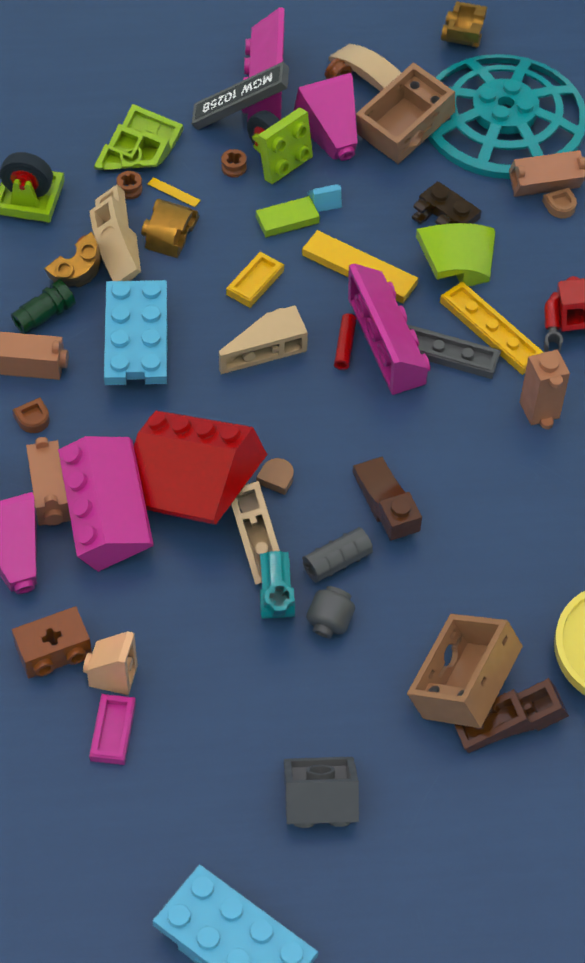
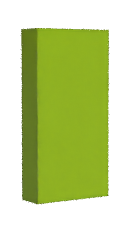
[256,196,320,238]

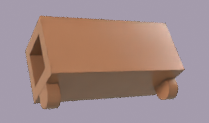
[509,150,585,197]
[0,332,69,380]
[520,349,570,429]
[26,437,71,526]

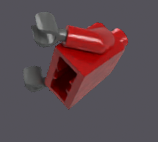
[544,276,585,352]

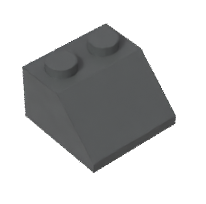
[284,757,359,828]

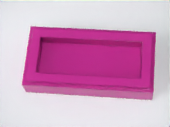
[89,694,136,765]

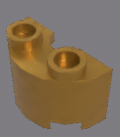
[441,1,487,47]
[141,199,199,258]
[44,232,101,287]

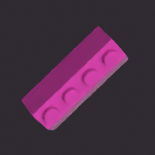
[242,8,284,120]
[348,263,431,395]
[58,436,154,572]

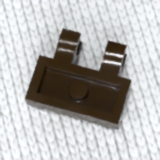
[412,181,482,225]

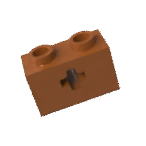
[12,606,92,679]

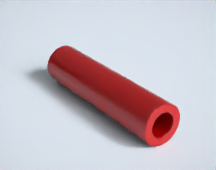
[334,313,357,370]

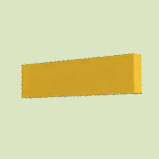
[302,230,418,304]
[440,281,544,375]

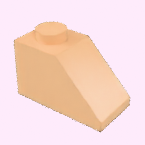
[83,631,138,695]

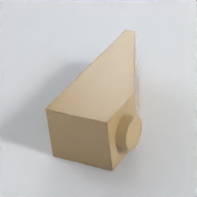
[219,305,308,374]
[231,481,280,585]

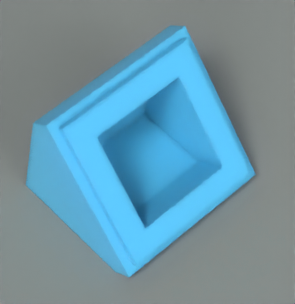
[307,184,342,212]

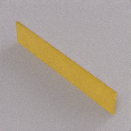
[147,177,201,207]

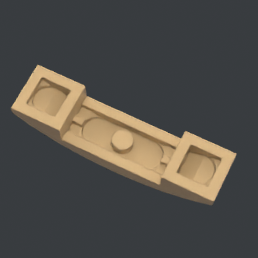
[329,44,401,92]

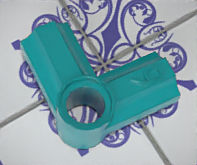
[260,551,295,619]

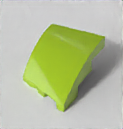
[94,104,184,170]
[416,223,495,287]

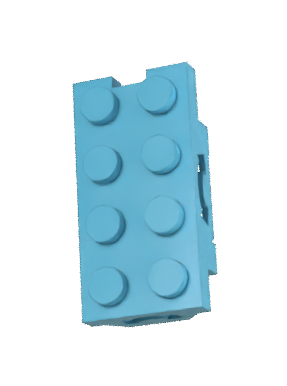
[104,280,168,385]
[153,864,318,963]

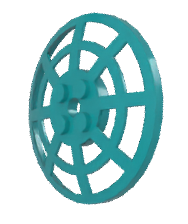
[428,54,585,179]

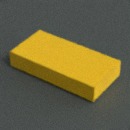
[226,252,284,308]

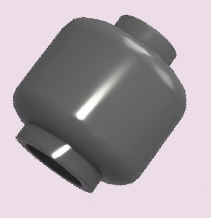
[306,586,355,638]

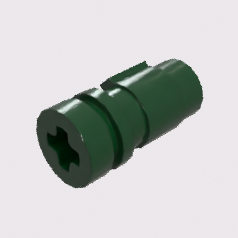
[11,280,76,334]

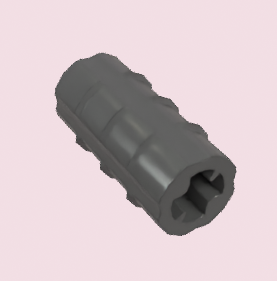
[302,527,373,583]

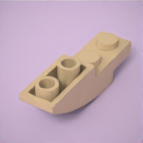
[89,185,141,281]

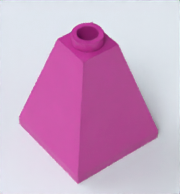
[293,73,357,161]
[0,492,37,594]

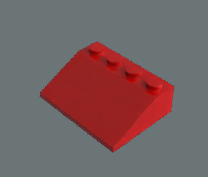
[134,410,267,525]

